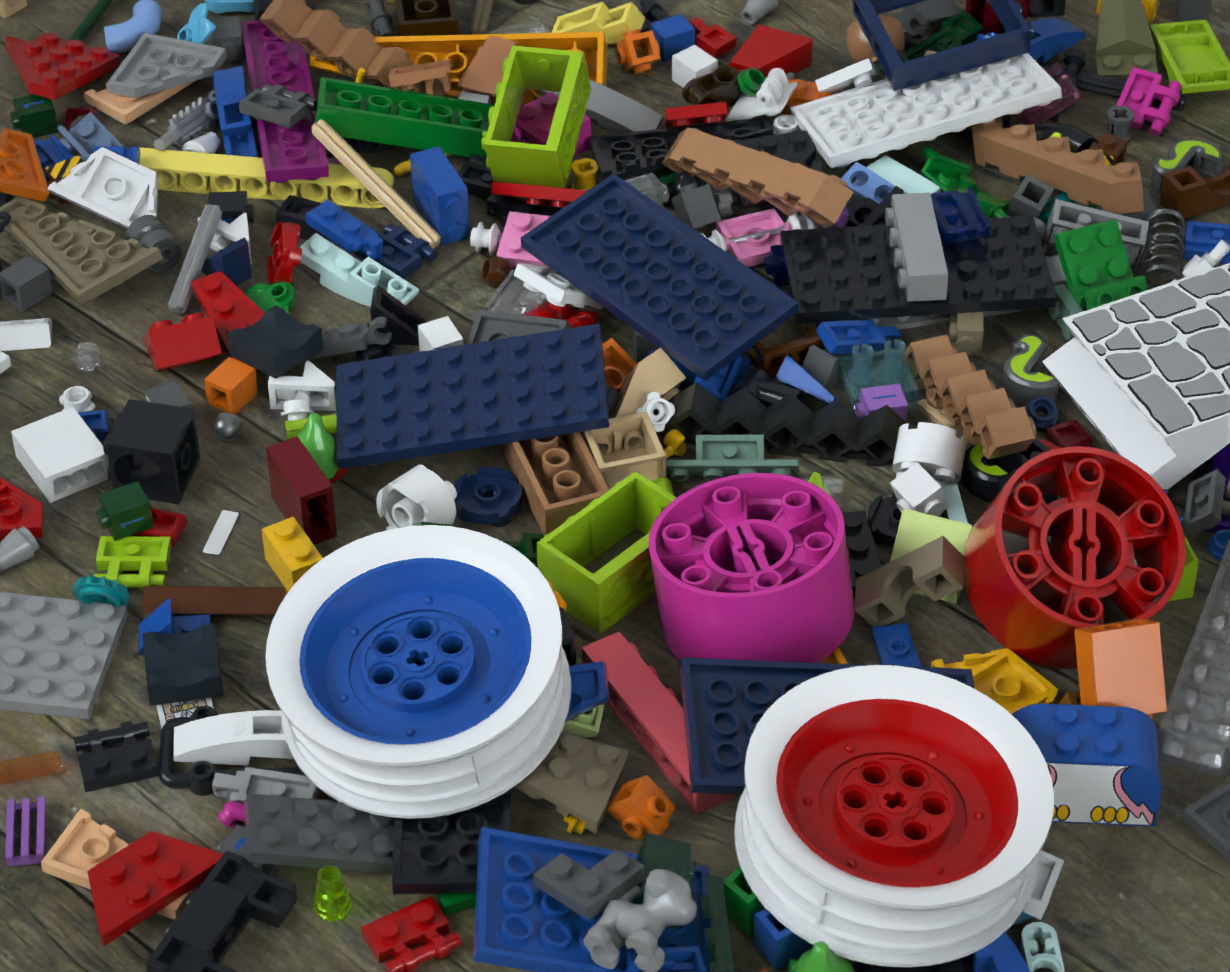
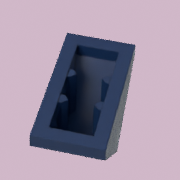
[201,237,252,286]

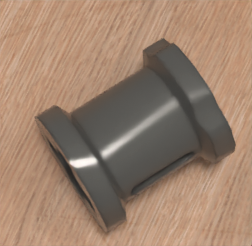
[1105,105,1134,144]

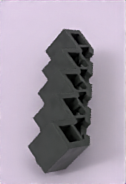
[666,382,909,467]

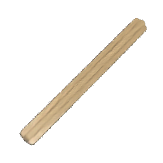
[311,119,441,249]

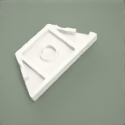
[47,147,158,229]

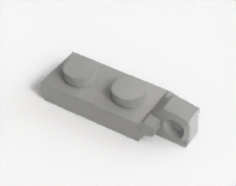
[212,767,320,803]

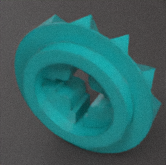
[72,575,130,608]

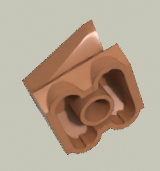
[457,36,526,107]

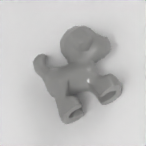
[583,869,697,972]

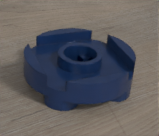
[454,467,522,527]

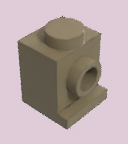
[949,312,984,356]

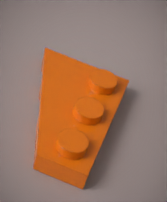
[0,128,50,202]

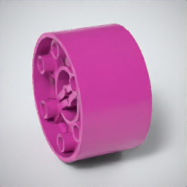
[649,473,854,663]

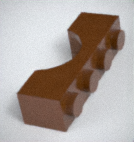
[1160,166,1230,221]

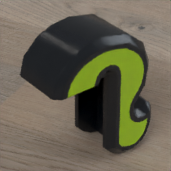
[961,444,1008,502]

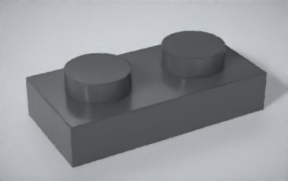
[1183,469,1226,536]

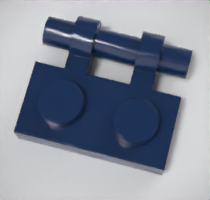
[355,224,438,279]

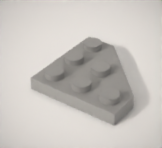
[107,33,227,98]

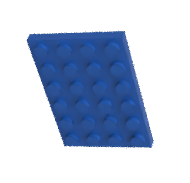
[473,827,712,972]

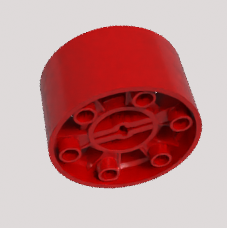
[963,446,1185,669]

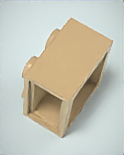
[581,411,666,490]

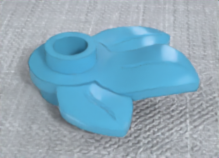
[177,3,216,44]

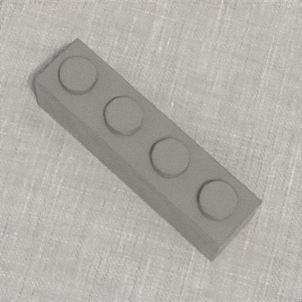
[885,193,948,302]

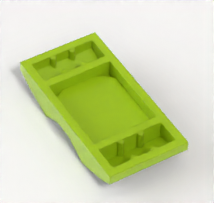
[1149,19,1230,94]

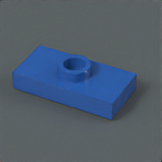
[871,623,922,667]

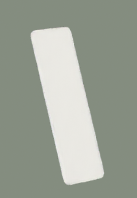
[203,510,239,555]

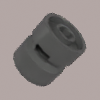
[125,215,182,273]

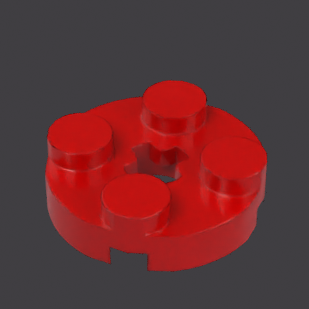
[267,222,302,284]

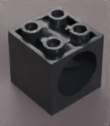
[103,399,201,505]

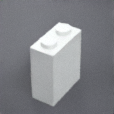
[11,407,109,503]

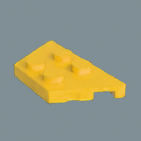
[931,648,1059,715]

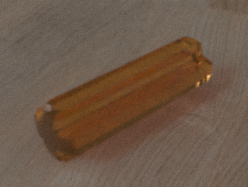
[0,750,62,784]

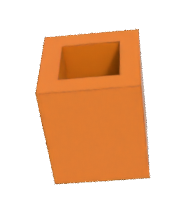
[204,357,258,415]

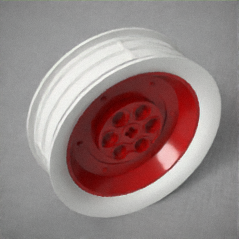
[734,665,1054,967]

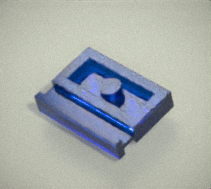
[931,188,991,243]

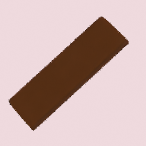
[142,586,289,615]

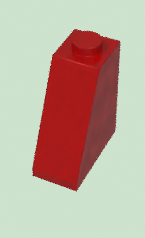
[730,24,813,77]

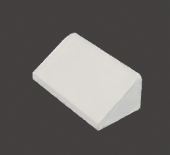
[0,318,52,351]

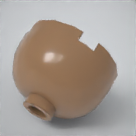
[846,15,905,65]

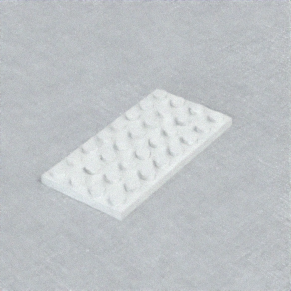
[790,53,1062,168]

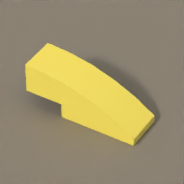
[551,1,645,44]

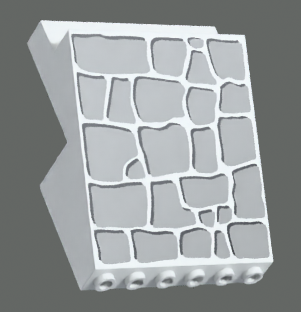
[1042,263,1230,490]

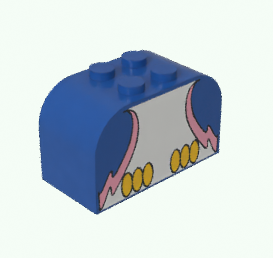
[1012,704,1161,826]

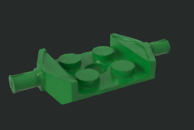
[921,146,1011,218]

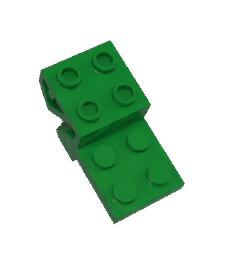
[1053,219,1149,311]

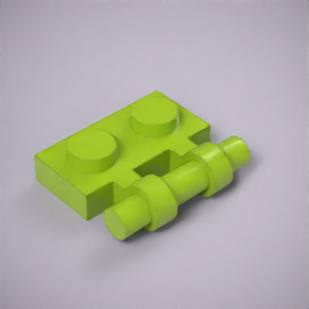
[94,536,172,592]

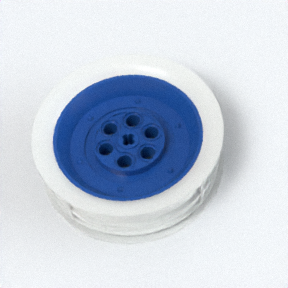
[266,525,571,819]

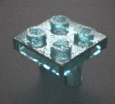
[837,339,918,409]

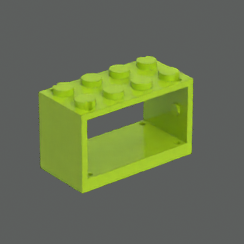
[481,45,591,188]
[537,471,677,635]

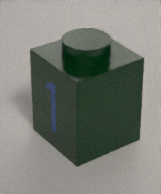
[10,94,59,138]
[96,481,154,541]

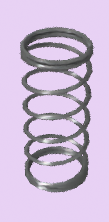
[1141,208,1185,289]

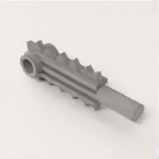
[154,97,219,151]

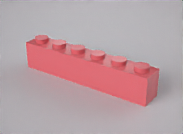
[582,631,735,815]

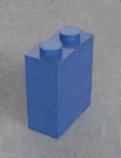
[410,146,470,246]

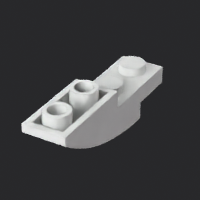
[173,710,294,766]

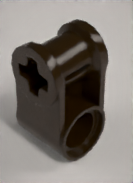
[682,66,740,107]

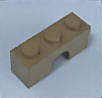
[854,536,964,628]

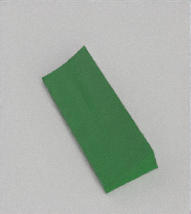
[315,77,495,157]

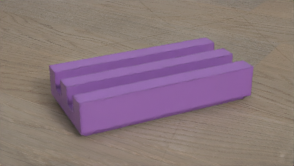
[5,796,47,867]

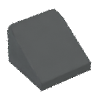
[802,345,839,391]

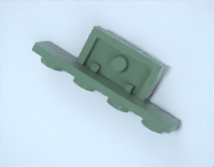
[666,435,799,482]

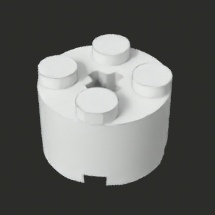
[892,422,967,484]
[376,465,457,530]

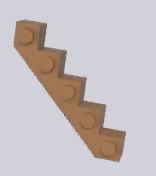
[259,0,446,96]
[971,117,1144,214]
[662,127,853,228]
[903,334,1036,459]

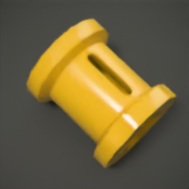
[571,158,599,191]

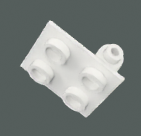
[726,68,797,122]

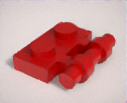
[664,102,728,127]
[523,301,599,328]
[361,896,462,972]

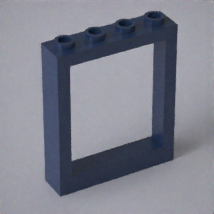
[852,0,1034,91]

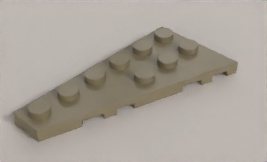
[0,196,163,305]
[514,732,630,834]

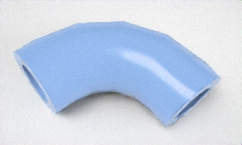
[104,0,162,54]

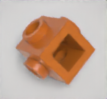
[615,29,661,74]
[606,775,676,842]

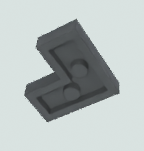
[533,849,647,921]

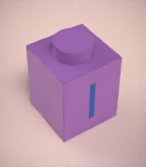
[855,383,908,422]

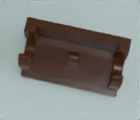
[749,325,824,379]

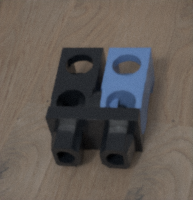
[841,161,904,227]

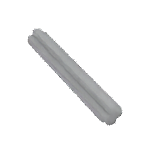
[168,204,222,314]

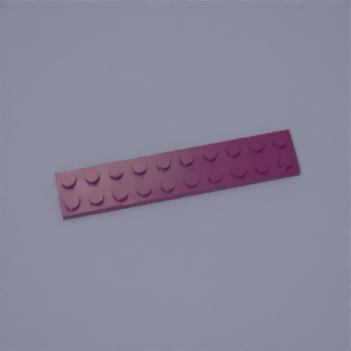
[241,20,329,183]

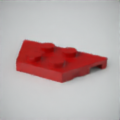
[491,182,588,207]
[87,831,223,946]

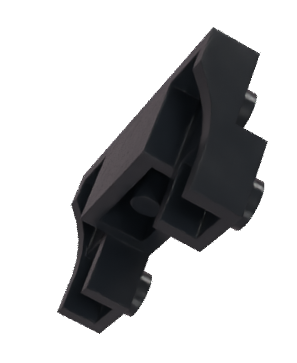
[145,850,297,972]

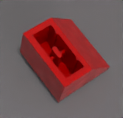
[143,312,222,372]

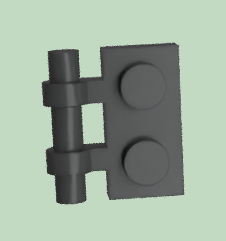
[239,84,318,128]

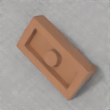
[388,59,451,94]

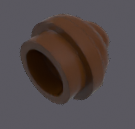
[481,256,516,288]

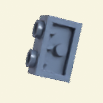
[57,111,123,162]

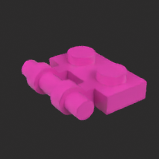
[1116,67,1182,136]

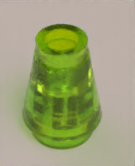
[313,865,352,922]

